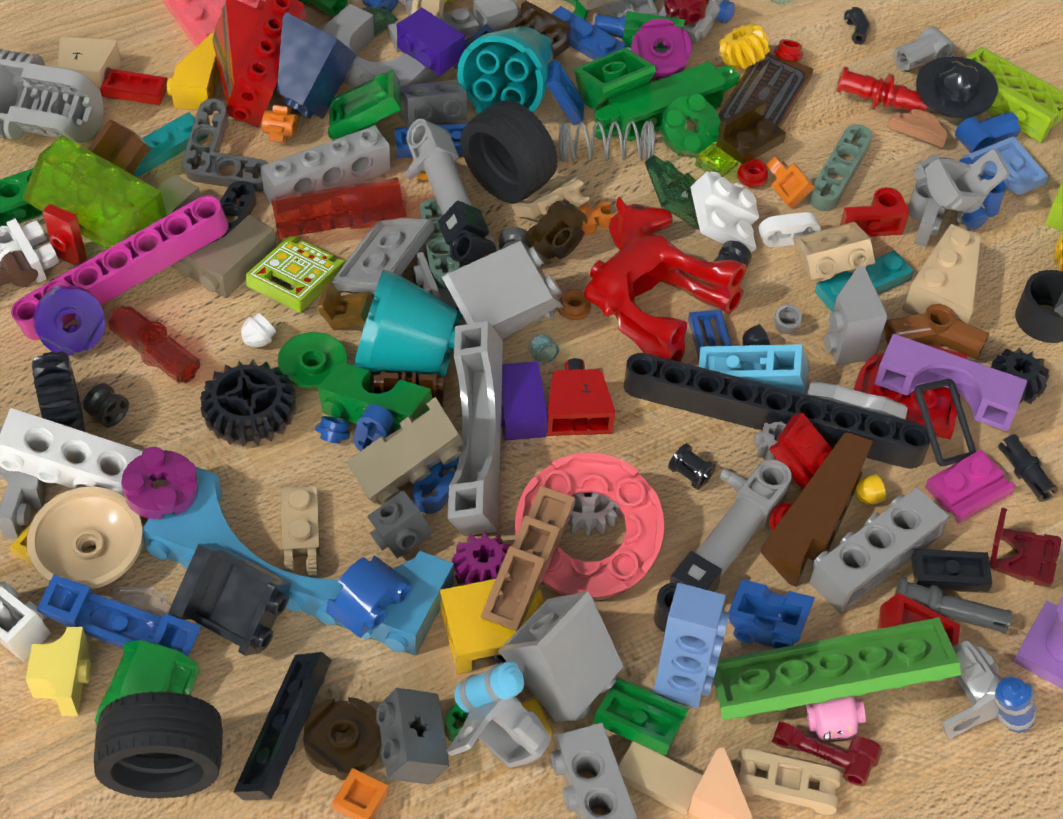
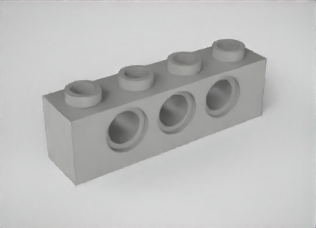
[261,126,390,213]
[809,488,949,613]
[550,723,637,819]

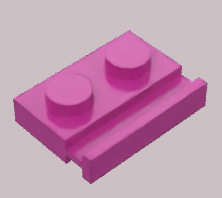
[925,450,1016,524]

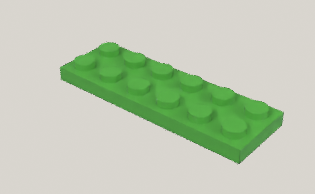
[713,618,961,720]

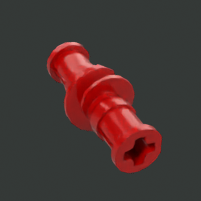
[836,66,927,112]

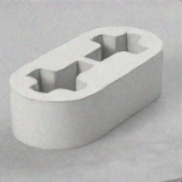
[759,212,821,247]

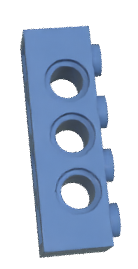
[653,583,730,708]

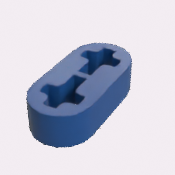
[353,404,395,452]
[413,456,460,514]

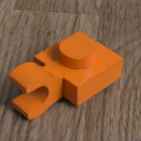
[766,156,815,209]

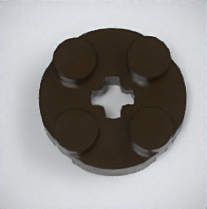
[525,201,588,264]
[303,697,382,780]

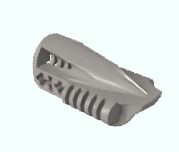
[0,49,103,143]

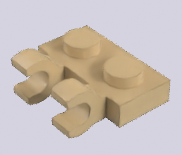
[512,176,590,220]

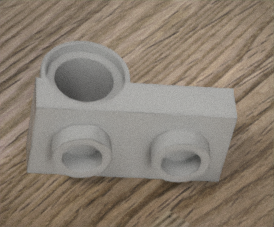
[908,179,945,247]

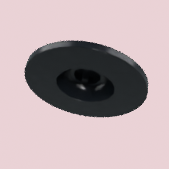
[916,56,998,118]

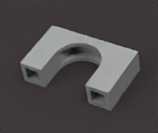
[320,4,444,87]

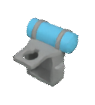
[447,662,551,768]

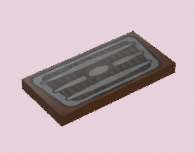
[718,53,814,128]

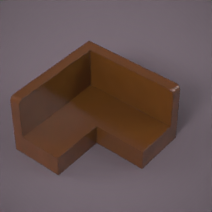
[73,119,152,213]

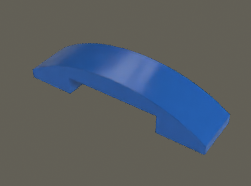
[37,574,201,657]

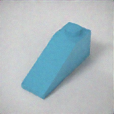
[699,344,809,393]

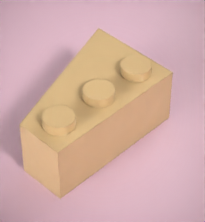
[903,224,981,324]

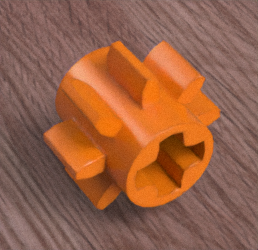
[262,104,298,143]

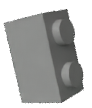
[824,266,887,366]

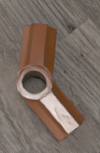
[884,304,990,359]

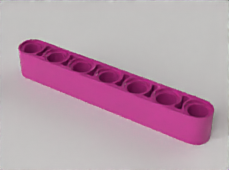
[11,196,229,340]

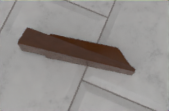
[760,432,873,587]

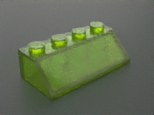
[23,135,167,249]

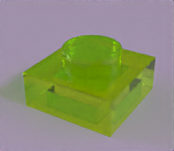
[695,142,738,177]

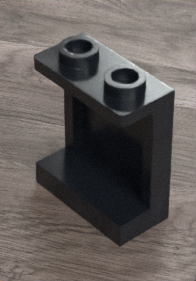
[168,543,292,656]

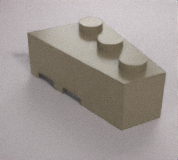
[346,397,466,504]

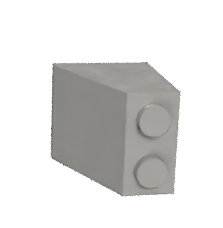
[442,241,561,340]
[498,591,624,722]

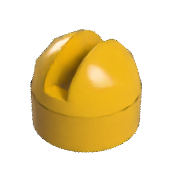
[855,474,886,505]

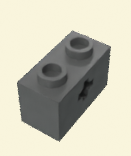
[376,688,450,784]

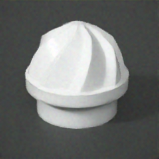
[241,313,277,348]

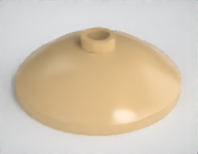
[27,487,143,589]

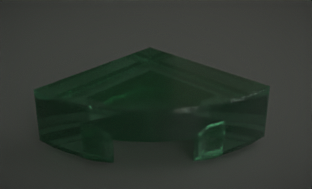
[362,6,398,37]

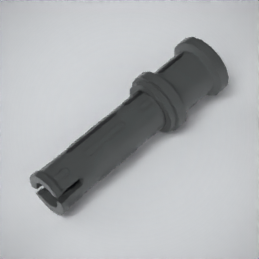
[894,576,1012,634]

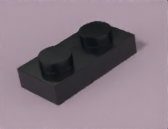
[911,549,992,592]

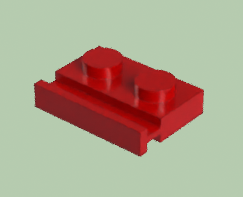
[769,413,833,490]

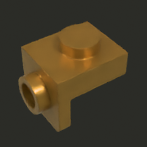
[317,284,374,330]

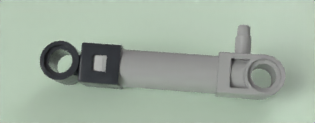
[405,118,496,265]
[654,460,791,632]

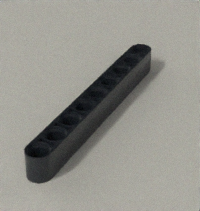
[624,353,930,469]

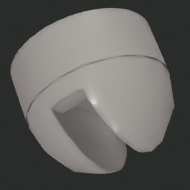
[774,304,802,334]

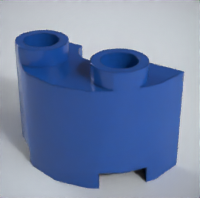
[326,556,413,638]
[728,579,815,649]

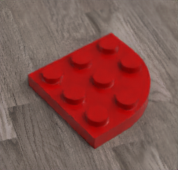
[854,345,968,440]

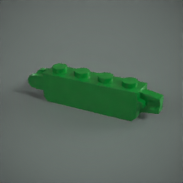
[593,61,740,141]

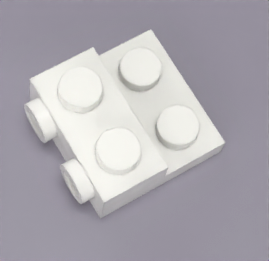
[691,171,759,253]

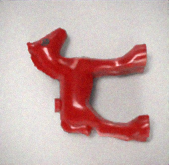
[583,197,747,362]

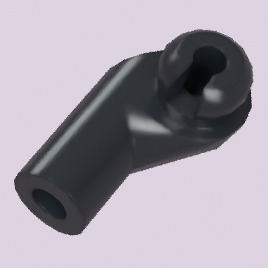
[844,7,871,45]

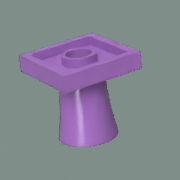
[1013,597,1063,689]

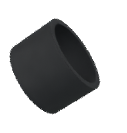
[1015,270,1063,343]

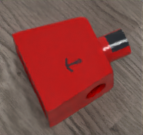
[546,358,615,436]

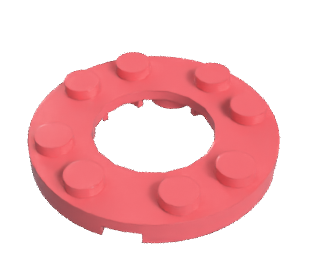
[515,453,664,600]

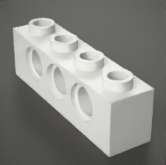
[0,408,143,497]

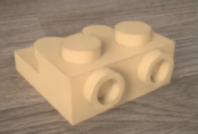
[793,222,875,281]

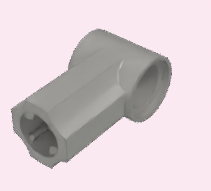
[894,26,955,72]

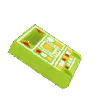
[246,235,346,313]

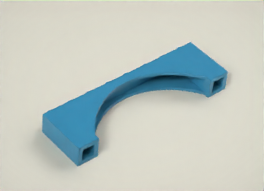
[142,467,454,655]

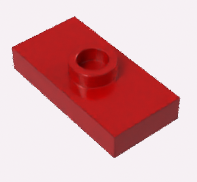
[100,69,168,105]
[42,203,88,265]

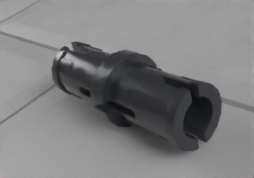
[998,434,1058,502]

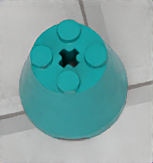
[457,26,553,114]
[354,269,463,377]

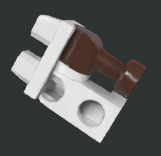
[0,218,59,287]

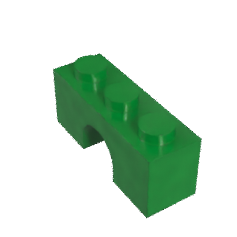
[318,361,432,433]

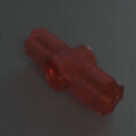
[108,305,200,384]

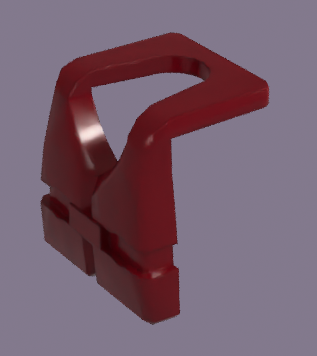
[990,508,1062,587]

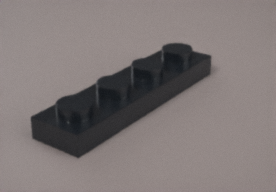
[233,652,332,801]

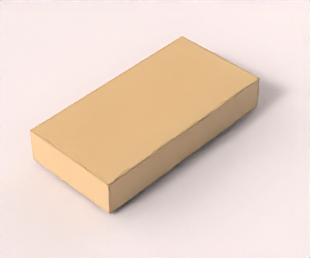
[618,741,703,816]

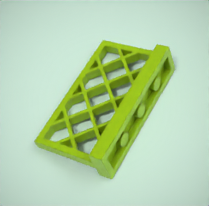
[965,47,1063,143]

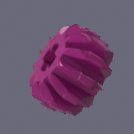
[452,531,511,585]

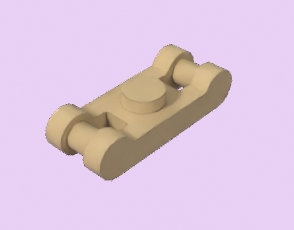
[736,748,842,815]

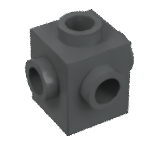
[367,491,433,559]

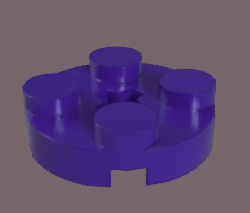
[33,285,106,356]

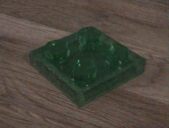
[644,154,700,230]

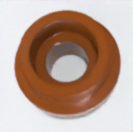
[558,289,591,320]

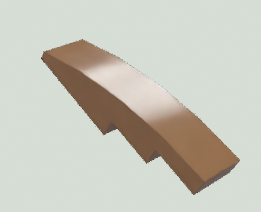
[481,486,576,631]

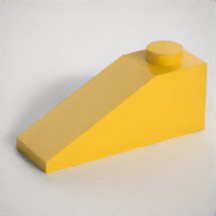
[167,29,220,110]

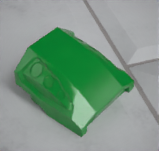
[95,640,200,725]

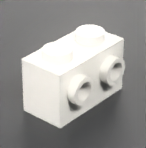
[0,581,51,662]

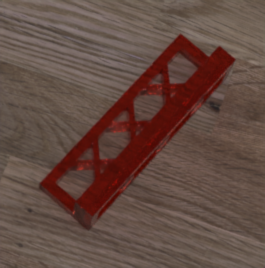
[271,177,407,239]

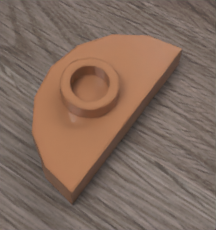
[887,109,947,148]

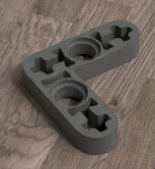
[182,99,269,191]

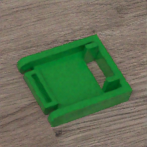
[329,70,401,139]

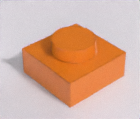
[332,768,389,819]

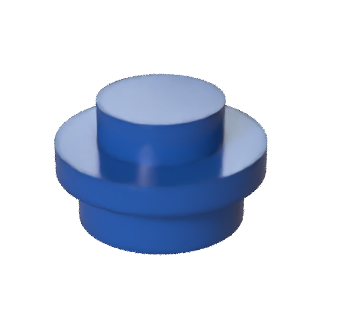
[315,416,351,444]

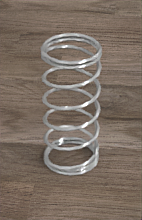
[559,121,655,162]

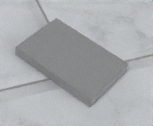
[331,217,435,294]

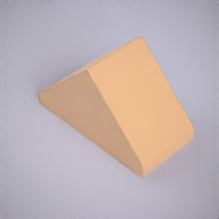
[688,747,753,819]

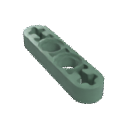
[809,124,872,211]
[420,198,460,289]

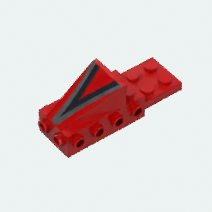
[212,0,304,128]

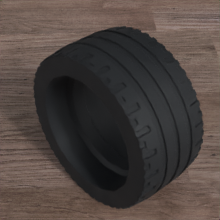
[460,100,558,203]
[94,691,223,799]

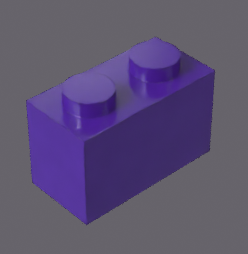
[397,8,465,75]
[501,361,548,441]

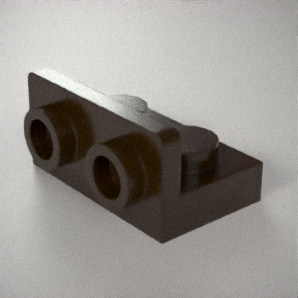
[716,100,786,165]

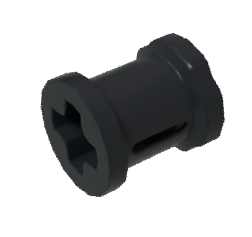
[668,443,716,490]

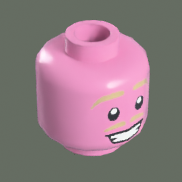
[806,696,865,741]

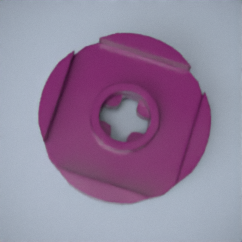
[631,19,692,78]
[121,446,198,519]

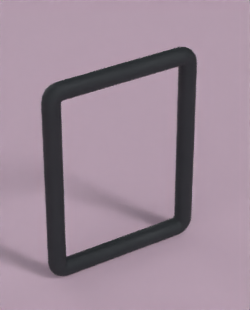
[915,378,976,466]

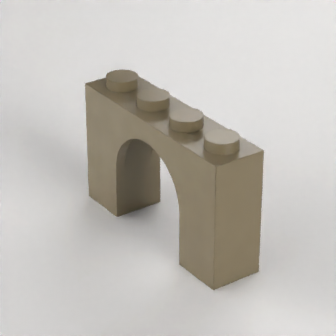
[122,174,276,298]

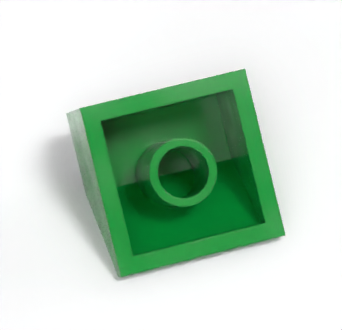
[574,47,656,111]

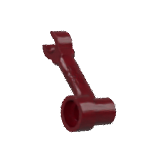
[772,721,882,786]

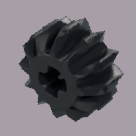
[990,347,1049,404]

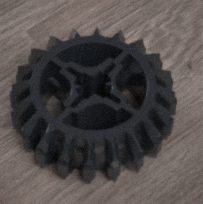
[32,351,86,432]
[200,359,296,448]

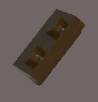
[503,0,571,60]

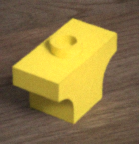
[26,627,91,716]

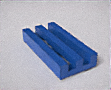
[546,60,585,125]
[688,310,732,359]

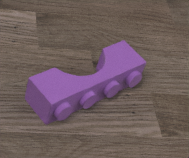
[874,334,1027,432]

